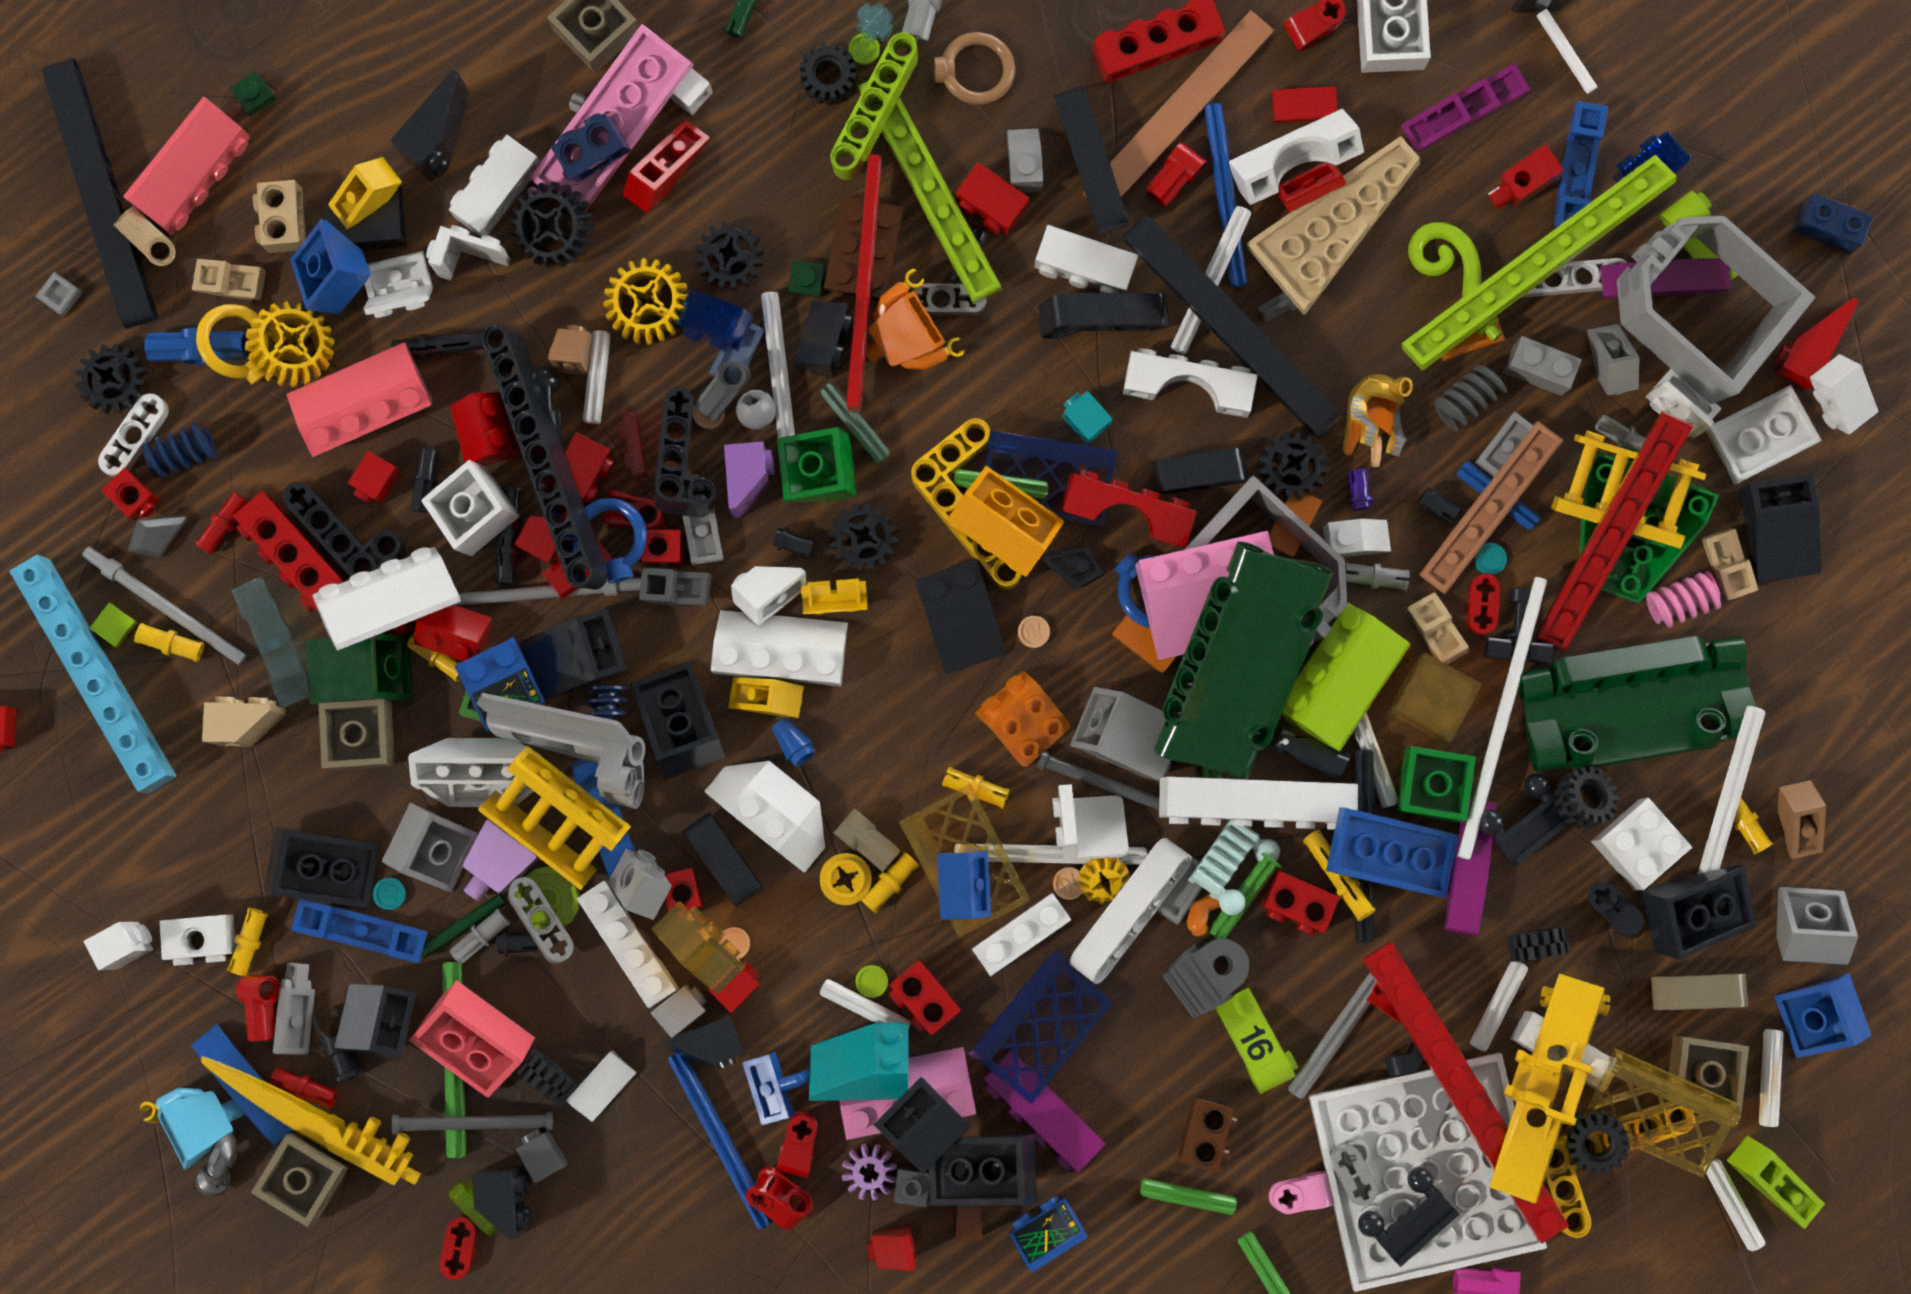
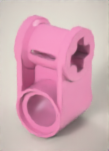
[1268,1170,1335,1214]

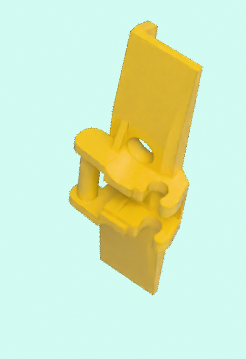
[1490,974,1605,1204]

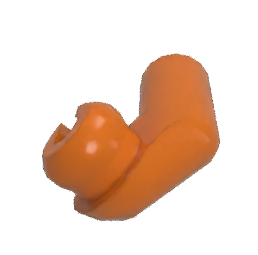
[1187,894,1220,937]

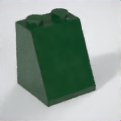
[307,633,413,705]

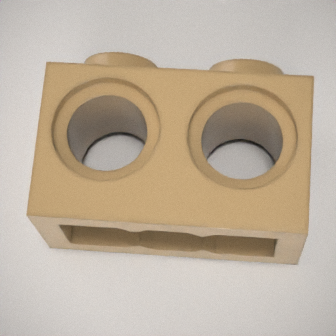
[253,180,306,253]

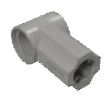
[902,0,943,45]

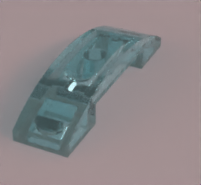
[231,577,309,709]

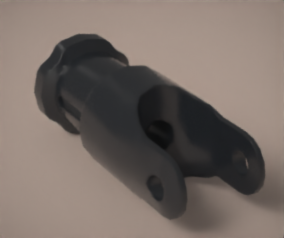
[313,1005,364,1084]

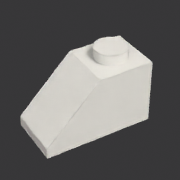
[1323,519,1391,558]
[731,566,806,626]

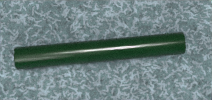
[421,893,506,959]

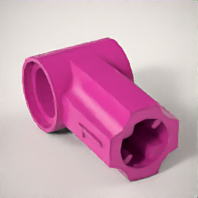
[1453,1268,1521,1294]

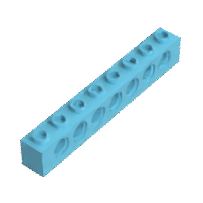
[9,554,177,794]

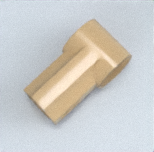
[113,205,176,266]

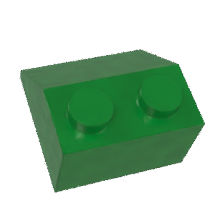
[777,427,857,502]

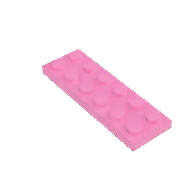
[529,24,694,213]

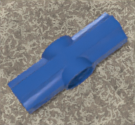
[145,328,248,365]

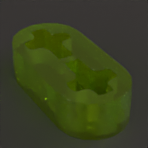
[448,1180,498,1237]

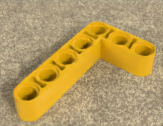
[911,418,1021,590]
[1543,1102,1695,1238]

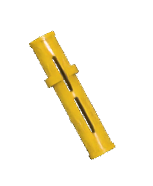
[1303,829,1375,922]

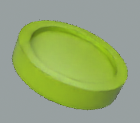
[848,33,880,66]
[856,965,888,998]

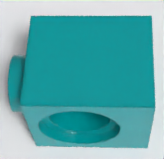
[1062,391,1113,445]

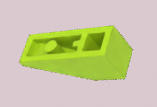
[1727,1135,1825,1229]

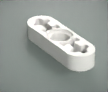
[98,394,169,477]

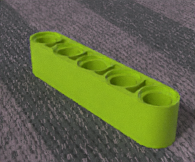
[830,32,918,180]

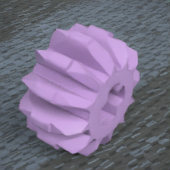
[842,1143,897,1200]

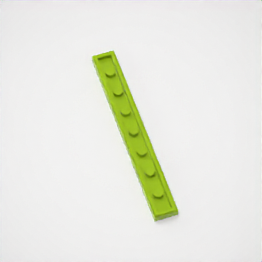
[858,75,1002,304]

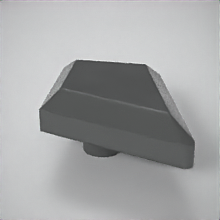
[128,515,188,558]

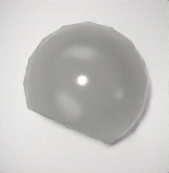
[736,390,776,430]

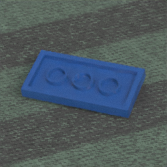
[1326,807,1459,898]

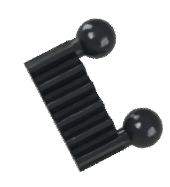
[1479,773,1568,867]
[1358,1166,1460,1267]

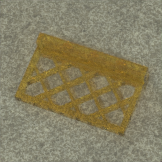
[899,785,1031,938]
[1584,1048,1741,1178]

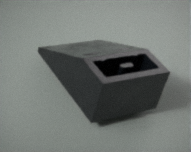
[1739,473,1821,583]
[519,608,631,700]

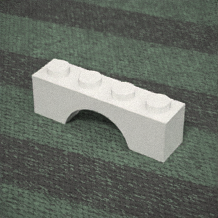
[1229,109,1364,205]
[1122,349,1257,418]
[577,880,679,1009]

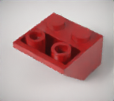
[450,392,525,465]

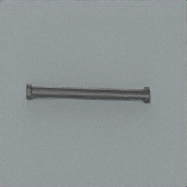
[1037,750,1160,810]
[392,1111,553,1135]

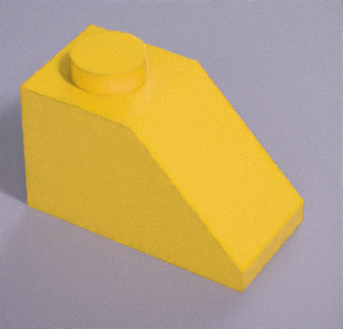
[328,157,402,229]
[728,677,804,718]

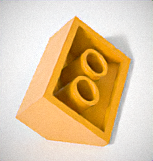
[946,466,1065,577]

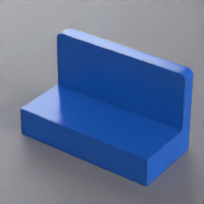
[937,851,991,919]

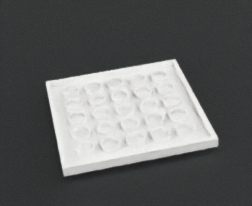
[1309,1053,1547,1292]

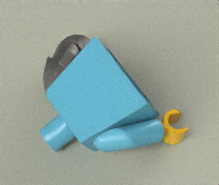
[140,1087,244,1197]

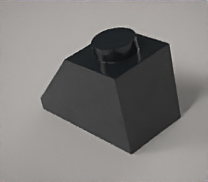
[663,1016,744,1070]

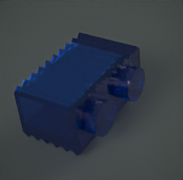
[1613,131,1691,183]
[675,289,754,353]

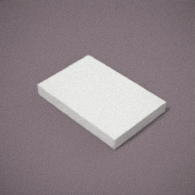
[1706,385,1822,485]

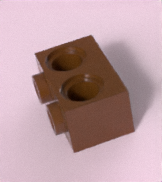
[1177,1096,1238,1173]

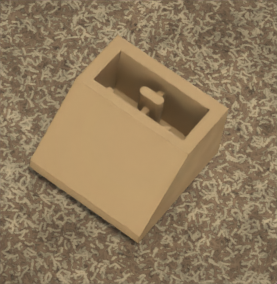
[202,697,286,747]

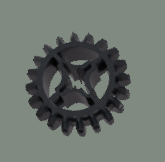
[509,181,596,269]

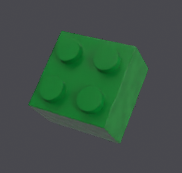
[1395,746,1476,823]

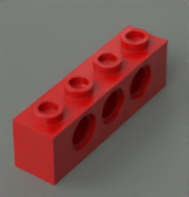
[1092,0,1226,84]
[233,491,346,613]

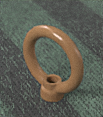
[933,32,1015,105]

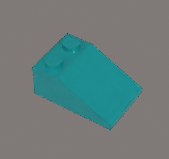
[809,1023,909,1101]

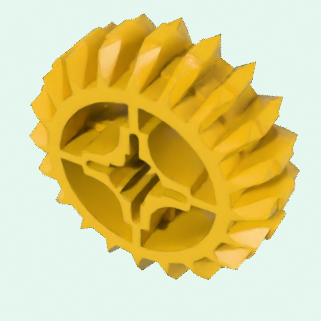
[603,258,690,345]
[245,301,334,387]

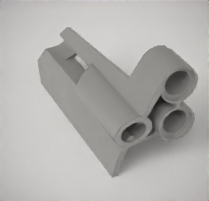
[476,693,645,809]

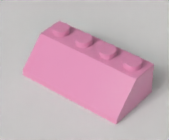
[839,1047,976,1140]

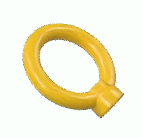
[196,304,273,385]

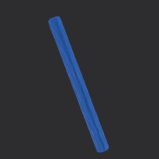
[1204,103,1247,288]
[668,1053,773,1230]

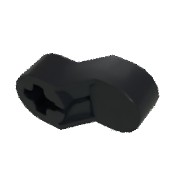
[1588,882,1646,939]
[1385,1041,1424,1076]

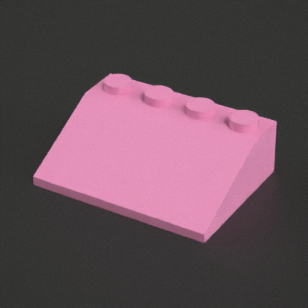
[1135,531,1274,660]

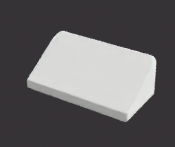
[566,1051,637,1122]

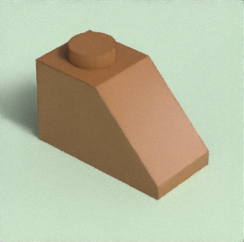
[548,325,592,376]
[1778,780,1826,859]

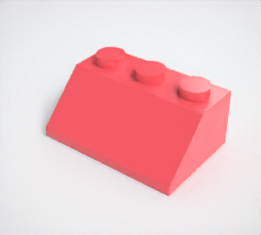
[409,980,535,1098]

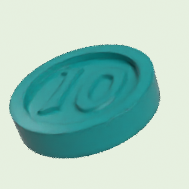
[1474,543,1507,575]
[373,878,407,910]

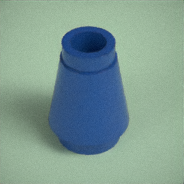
[772,717,816,767]

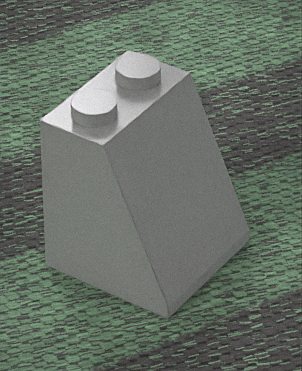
[1070,687,1171,781]

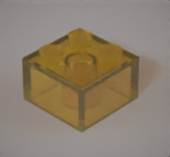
[1388,653,1482,743]
[652,901,746,995]

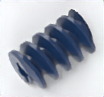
[143,423,218,479]
[585,684,628,727]

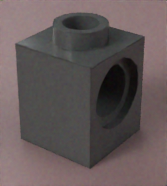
[516,1129,568,1184]
[894,1166,929,1207]

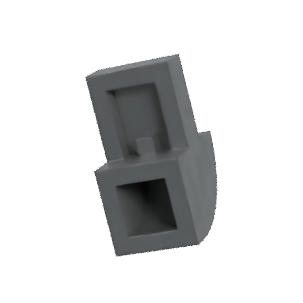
[639,568,711,607]

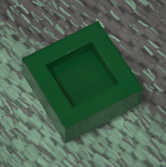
[230,70,276,117]
[788,260,824,298]

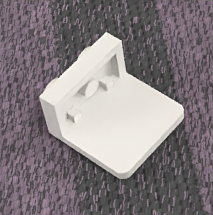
[426,225,510,281]
[364,251,434,318]
[1645,369,1722,439]
[1052,784,1129,861]

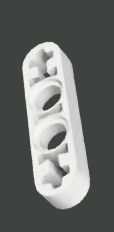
[1521,258,1627,298]

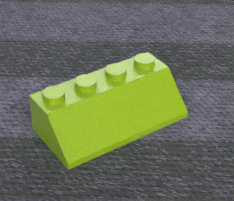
[1281,603,1411,752]

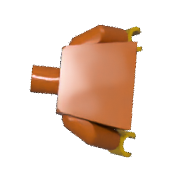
[866,269,965,370]

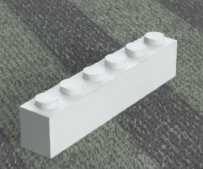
[1159,777,1358,830]

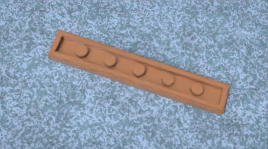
[1419,421,1564,594]

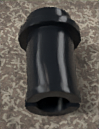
[1417,487,1460,525]
[772,526,815,558]
[497,931,538,957]

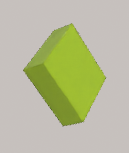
[90,603,138,648]

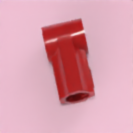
[1145,142,1207,208]
[236,975,280,1042]

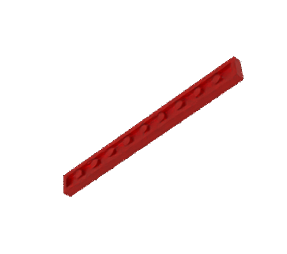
[1362,942,1569,1244]

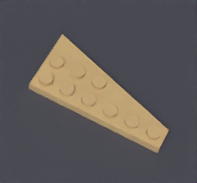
[1247,136,1420,316]

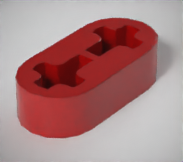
[1466,574,1500,636]
[440,1216,478,1280]

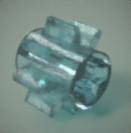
[855,2,894,42]

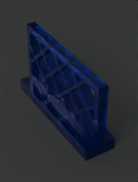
[985,431,1118,527]
[968,950,1113,1104]

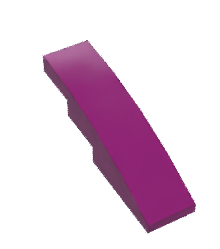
[1401,63,1531,153]
[1600,258,1731,300]
[1445,798,1497,936]

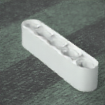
[1069,838,1192,984]

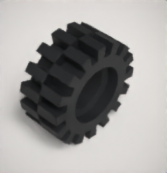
[800,43,857,105]
[1554,766,1619,830]
[1507,927,1570,962]
[516,1048,578,1106]
[1566,1109,1630,1175]

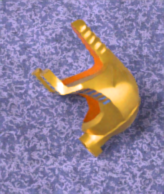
[1342,374,1413,457]

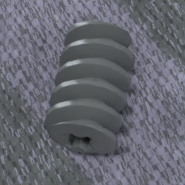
[1434,365,1507,432]

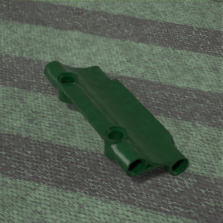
[1154,541,1333,780]
[1518,636,1761,772]

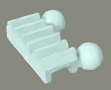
[1188,820,1280,916]

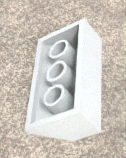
[312,547,461,651]
[711,610,848,687]

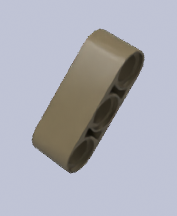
[1651,974,1748,1010]

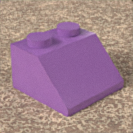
[724,442,775,519]

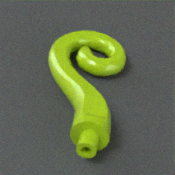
[1408,222,1503,342]

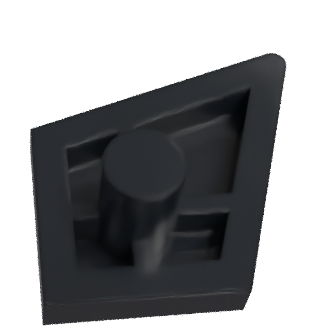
[1040,546,1104,590]

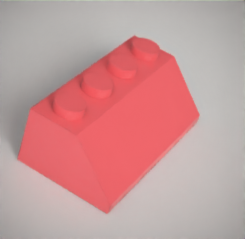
[123,96,251,235]
[286,342,433,457]

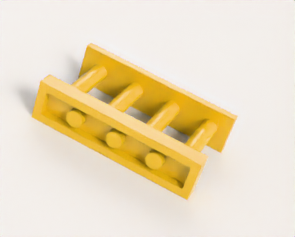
[1551,430,1707,549]
[478,745,631,890]

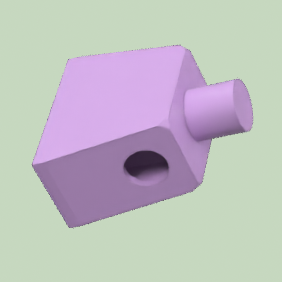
[463,819,540,902]

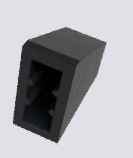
[322,184,407,251]

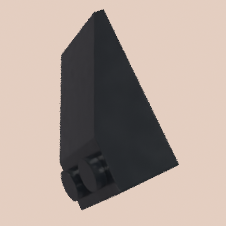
[390,68,469,182]
[915,559,1006,674]
[630,662,726,780]
[264,826,380,908]
[1642,865,1757,960]
[929,1134,1037,1206]

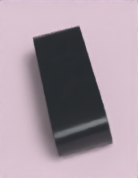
[1152,448,1248,495]
[683,811,763,907]

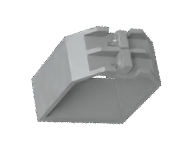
[1617,216,1816,404]
[1184,476,1347,646]

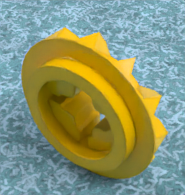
[820,853,872,905]
[1078,857,1130,905]

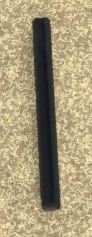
[1355,749,1374,943]

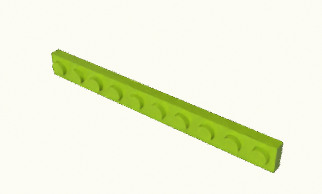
[1402,155,1677,371]

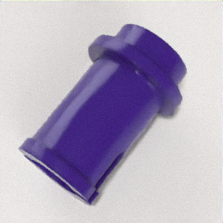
[1348,469,1374,511]

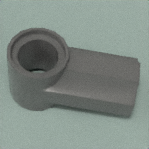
[694,361,751,422]

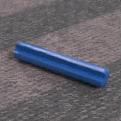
[1457,461,1541,530]

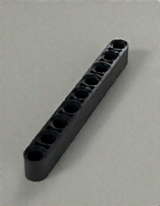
[42,58,158,329]
[1122,214,1343,440]
[482,324,608,590]

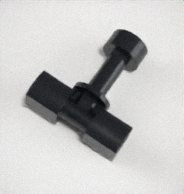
[1484,589,1553,664]

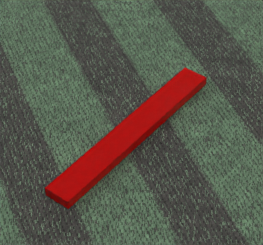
[847,154,882,413]
[1536,410,1693,651]

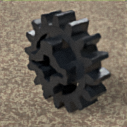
[695,221,764,291]
[75,343,148,414]
[1257,431,1328,502]
[829,502,898,573]

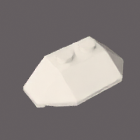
[408,738,541,807]
[704,761,825,873]

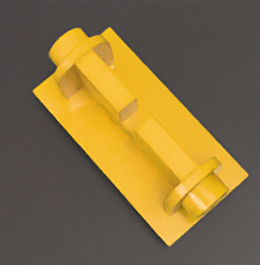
[801,578,868,614]

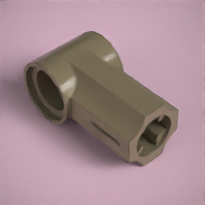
[833,808,901,872]

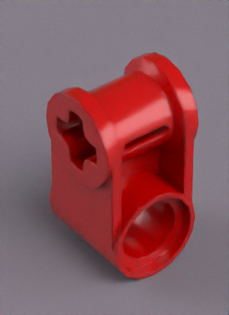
[1283,0,1346,52]
[601,491,666,530]
[776,1111,818,1178]
[745,1167,813,1230]

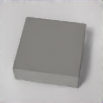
[35,271,83,317]

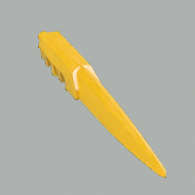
[201,1056,421,1185]

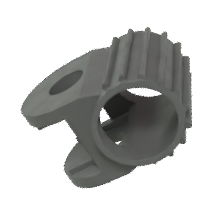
[1162,939,1249,1018]

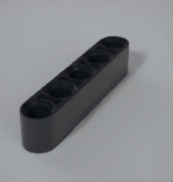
[1053,85,1129,235]

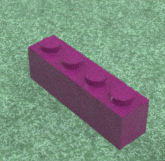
[983,1049,1106,1173]

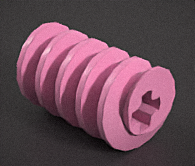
[1646,571,1721,628]

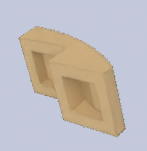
[192,259,266,301]
[1701,528,1758,601]
[1407,592,1469,668]

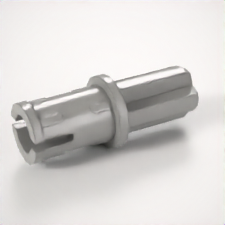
[1595,415,1646,453]
[450,908,511,964]

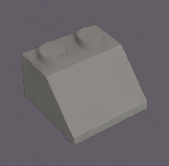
[382,803,479,892]
[1777,887,1858,965]

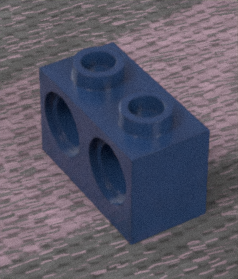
[551,113,632,184]
[1791,193,1873,254]

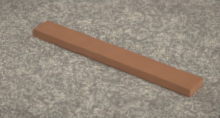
[1083,10,1274,198]

